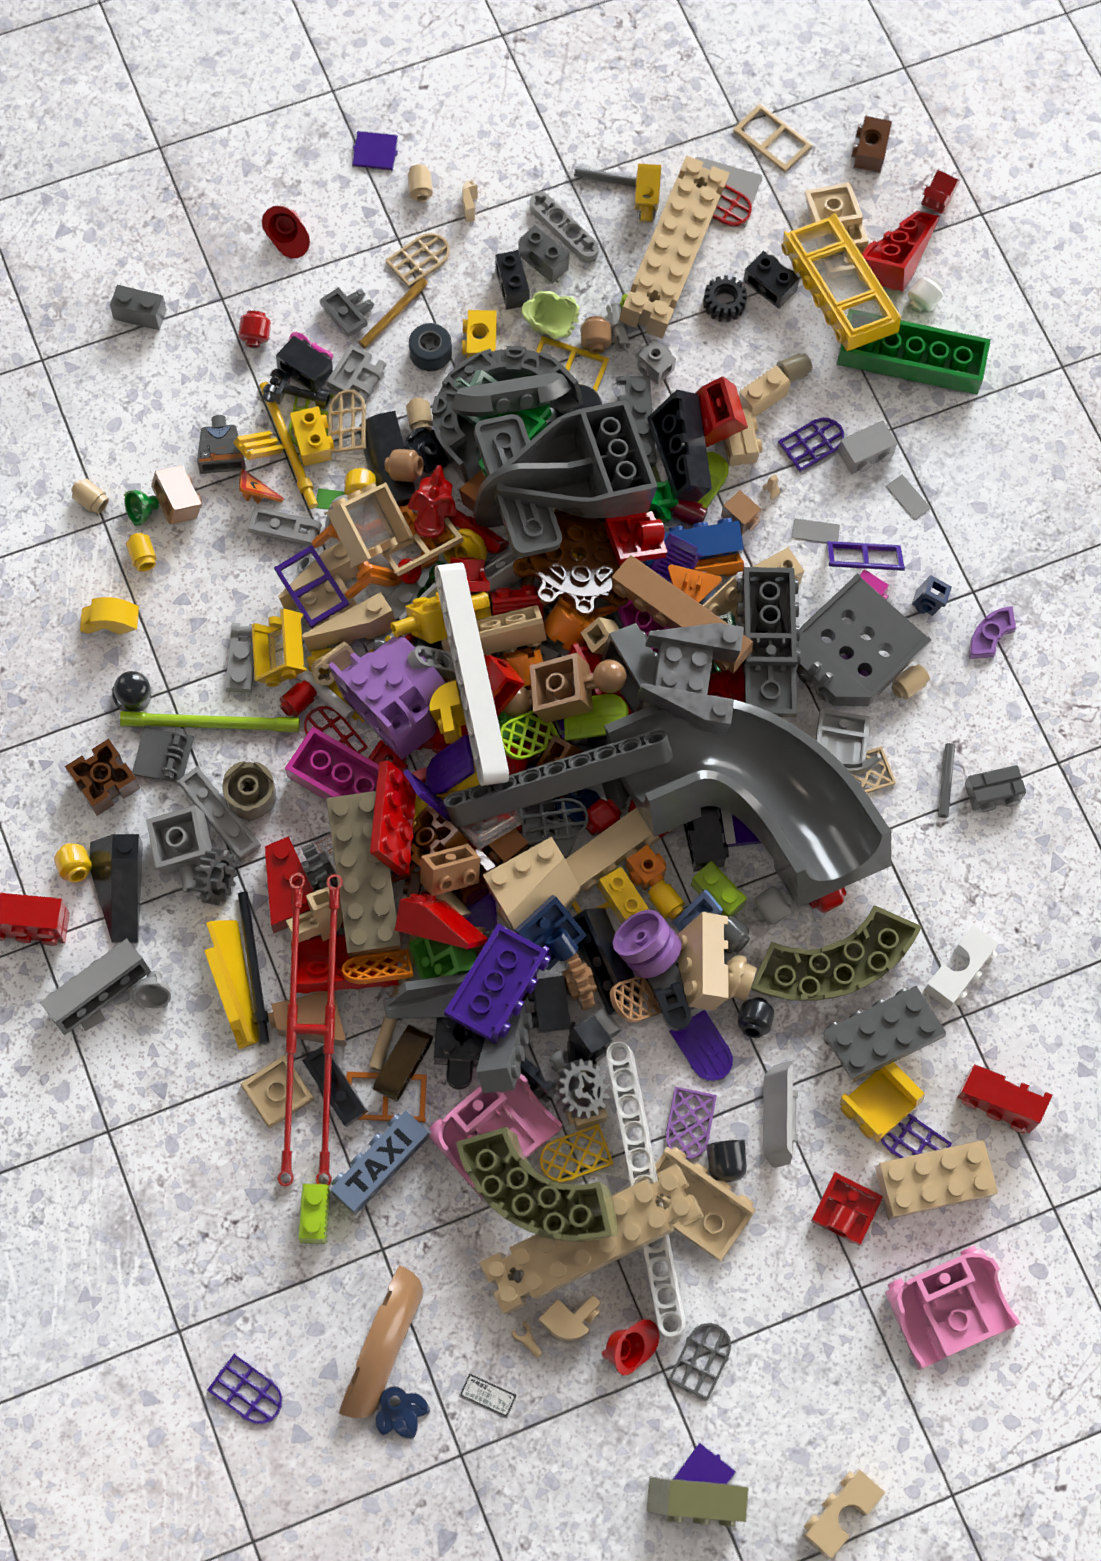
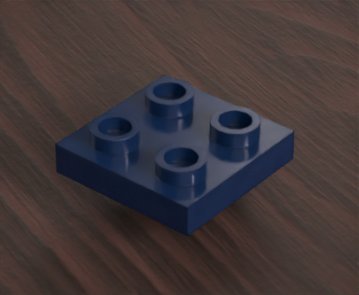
[514,895,587,971]

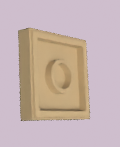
[240,1055,314,1129]

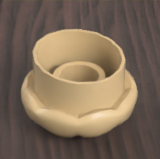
[726,955,757,1001]

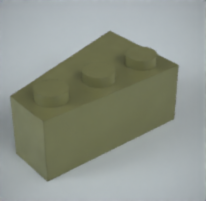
[647,1476,749,1527]

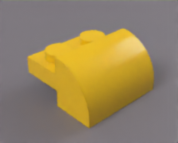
[429,681,466,744]

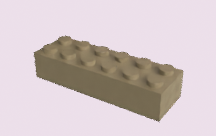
[326,791,401,958]

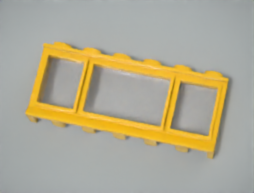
[781,213,901,351]

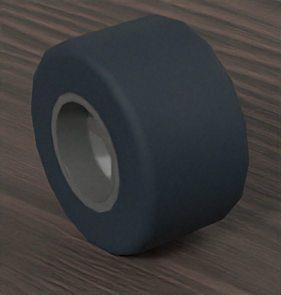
[408,323,452,371]

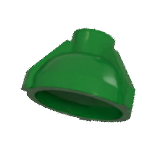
[124,490,159,526]

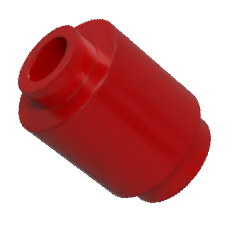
[279,680,317,717]

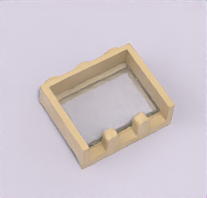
[324,482,413,568]

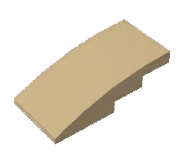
[804,182,869,280]

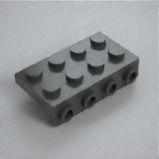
[823,985,946,1082]

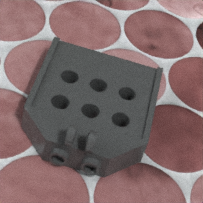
[796,573,932,706]

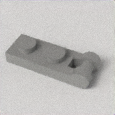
[248,506,322,547]
[225,623,254,693]

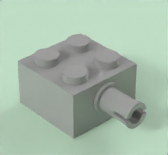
[146,805,212,893]

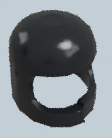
[112,671,151,712]
[706,1139,747,1183]

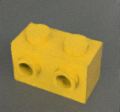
[290,406,335,467]

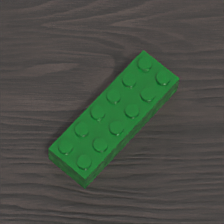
[836,309,991,395]

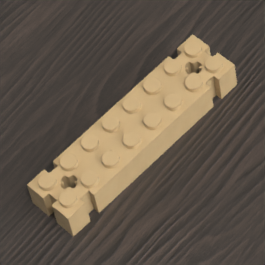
[619,155,730,339]
[480,1164,704,1314]

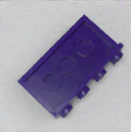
[444,924,551,1044]

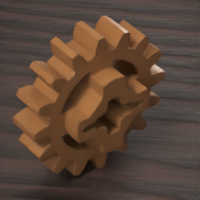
[561,953,597,1011]

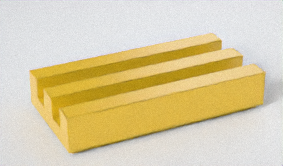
[233,431,284,460]

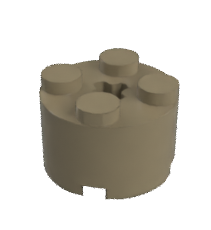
[222,761,277,821]

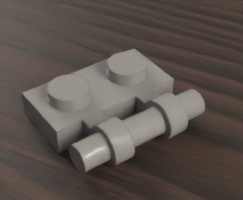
[327,344,387,403]

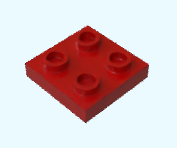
[604,512,668,565]
[811,1172,883,1246]

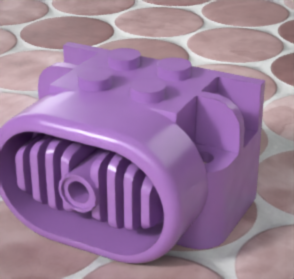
[329,636,446,760]

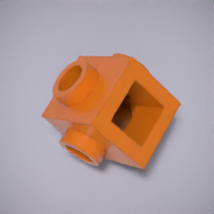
[625,844,666,890]

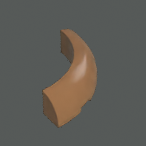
[339,1265,423,1418]

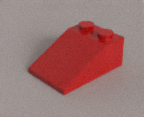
[395,892,488,949]

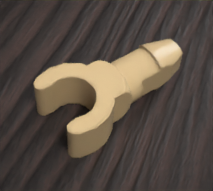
[762,474,780,500]
[512,1322,542,1358]

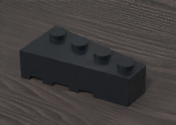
[647,390,712,502]
[683,806,729,872]

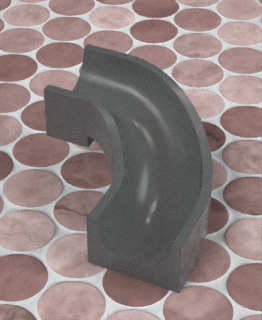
[604,697,891,908]

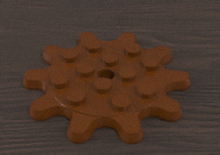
[512,511,629,616]

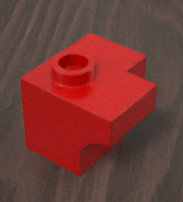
[450,557,490,595]

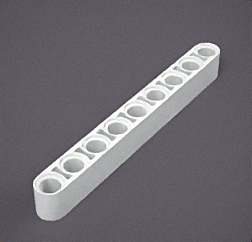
[435,562,509,786]

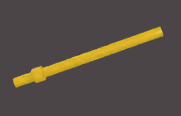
[259,382,318,509]

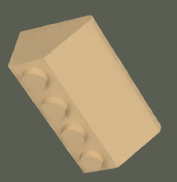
[442,605,547,656]

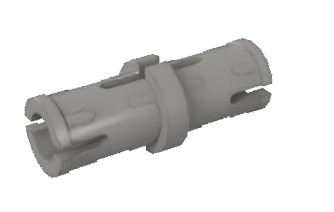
[606,302,630,351]

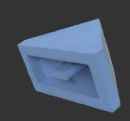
[673,890,723,931]

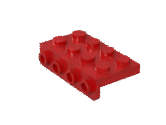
[291,934,399,994]

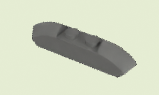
[451,372,571,417]

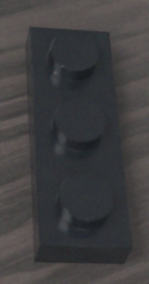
[302,1045,368,1127]

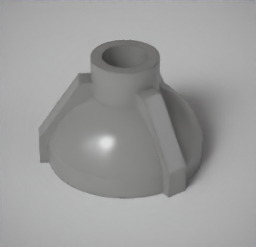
[131,971,171,1008]

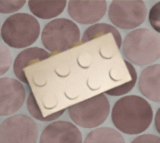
[655,1147,756,1262]

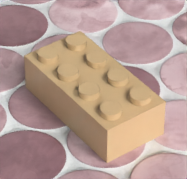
[875,1140,998,1220]

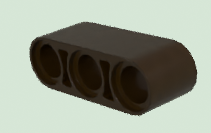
[373,1024,433,1102]

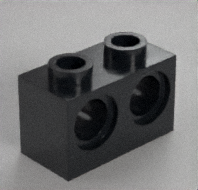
[495,250,530,310]

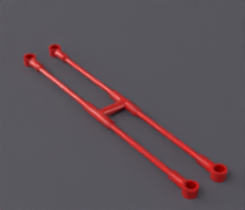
[277,873,343,1186]

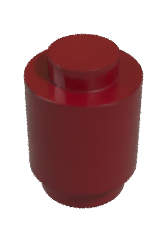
[670,499,708,527]

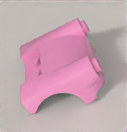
[429,1074,563,1199]
[885,1246,1020,1370]

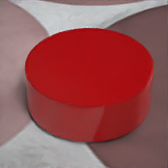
[396,558,422,584]

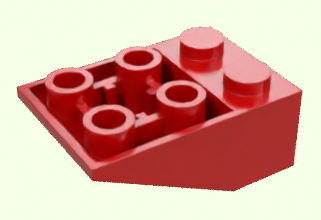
[695,376,748,448]

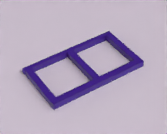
[827,541,905,571]
[274,545,350,628]

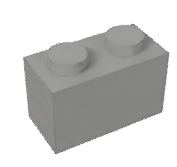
[837,420,897,474]

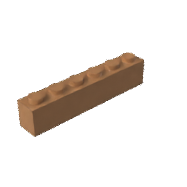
[612,555,753,674]

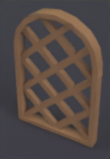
[610,977,661,1023]

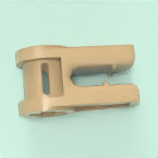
[311,641,355,686]

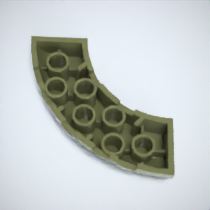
[456,1127,618,1241]

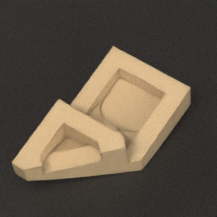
[463,180,478,222]

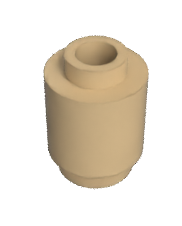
[407,164,433,202]
[406,397,433,431]
[71,479,109,514]
[891,664,930,700]

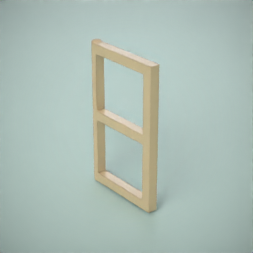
[733,104,813,172]
[381,517,464,576]

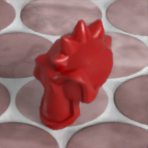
[408,465,456,539]

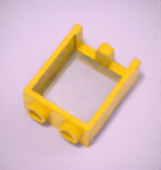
[251,609,307,687]

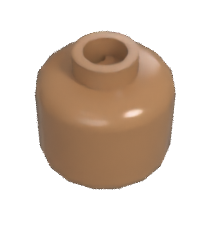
[580,316,612,354]
[385,449,423,482]

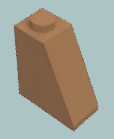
[268,991,347,1046]

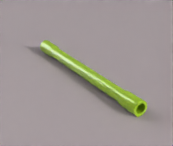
[120,711,300,733]

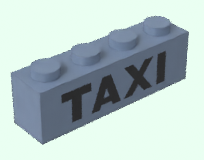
[330,1110,429,1216]

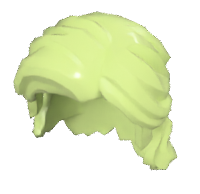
[521,291,579,340]

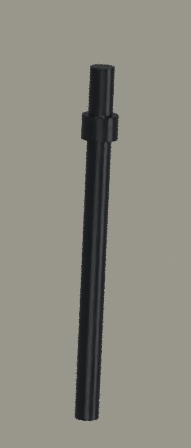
[238,892,270,1045]

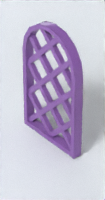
[666,1086,717,1159]

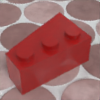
[957,1064,1053,1134]

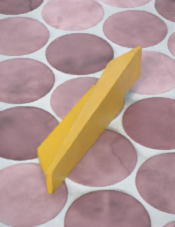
[204,920,259,1049]

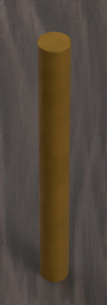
[358,277,428,349]

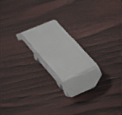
[763,1061,798,1168]

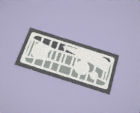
[459,1373,517,1418]

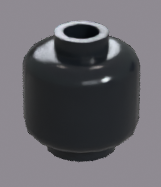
[738,997,774,1038]

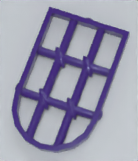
[778,417,844,472]
[881,1114,952,1158]
[207,1353,283,1424]

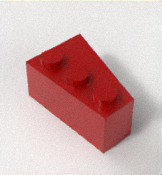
[265,836,314,934]

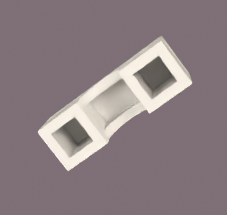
[924,925,999,1009]

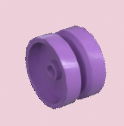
[613,910,682,978]

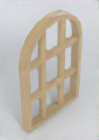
[386,233,450,288]
[328,389,366,454]

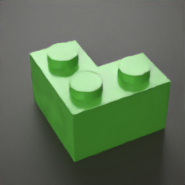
[409,937,477,980]

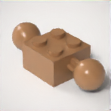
[503,653,627,723]

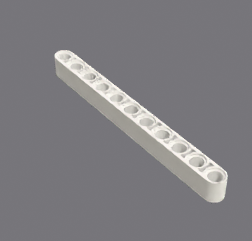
[607,1042,686,1337]

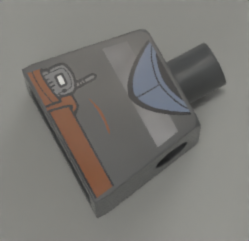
[197,415,246,474]

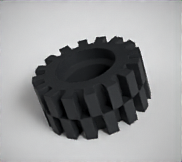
[703,275,747,323]

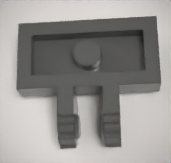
[319,287,375,338]

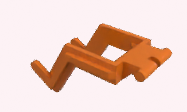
[311,505,452,599]

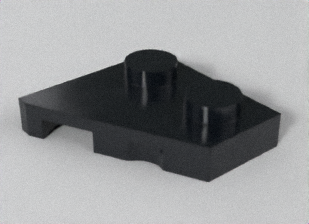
[520,1057,556,1103]

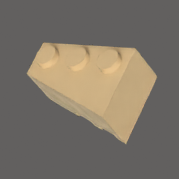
[677,912,729,1011]

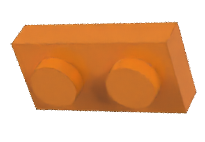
[693,553,744,576]

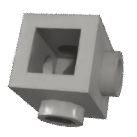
[637,340,676,385]

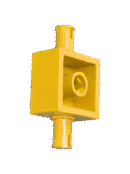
[390,592,490,644]

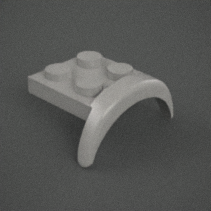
[816,708,881,775]

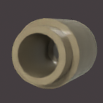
[776,354,812,382]

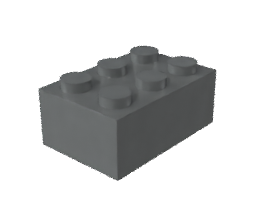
[601,623,658,713]

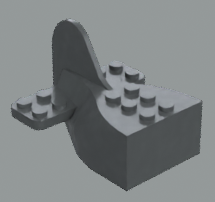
[473,399,658,557]

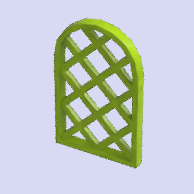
[500,710,560,760]

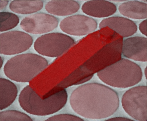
[862,211,939,292]

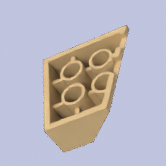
[483,837,580,933]

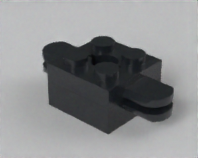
[434,1017,485,1090]

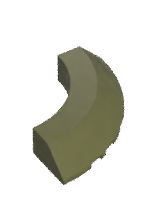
[751,905,922,1001]

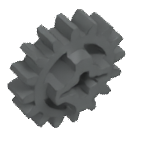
[301,843,337,890]
[193,848,238,905]
[553,1059,610,1119]

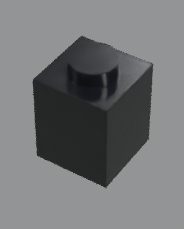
[568,1015,613,1062]

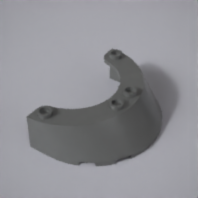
[432,346,584,484]

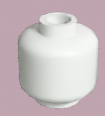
[908,276,943,313]

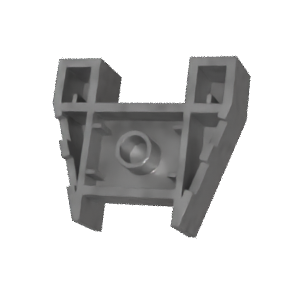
[637,623,744,735]

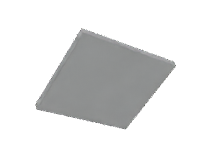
[695,156,762,227]

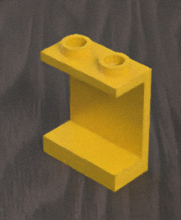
[840,1062,925,1142]

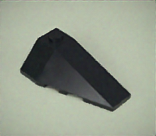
[90,834,143,943]

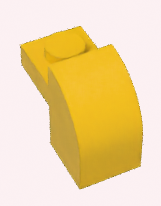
[80,597,139,635]

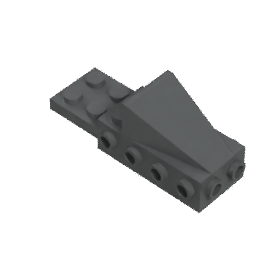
[737,567,801,717]

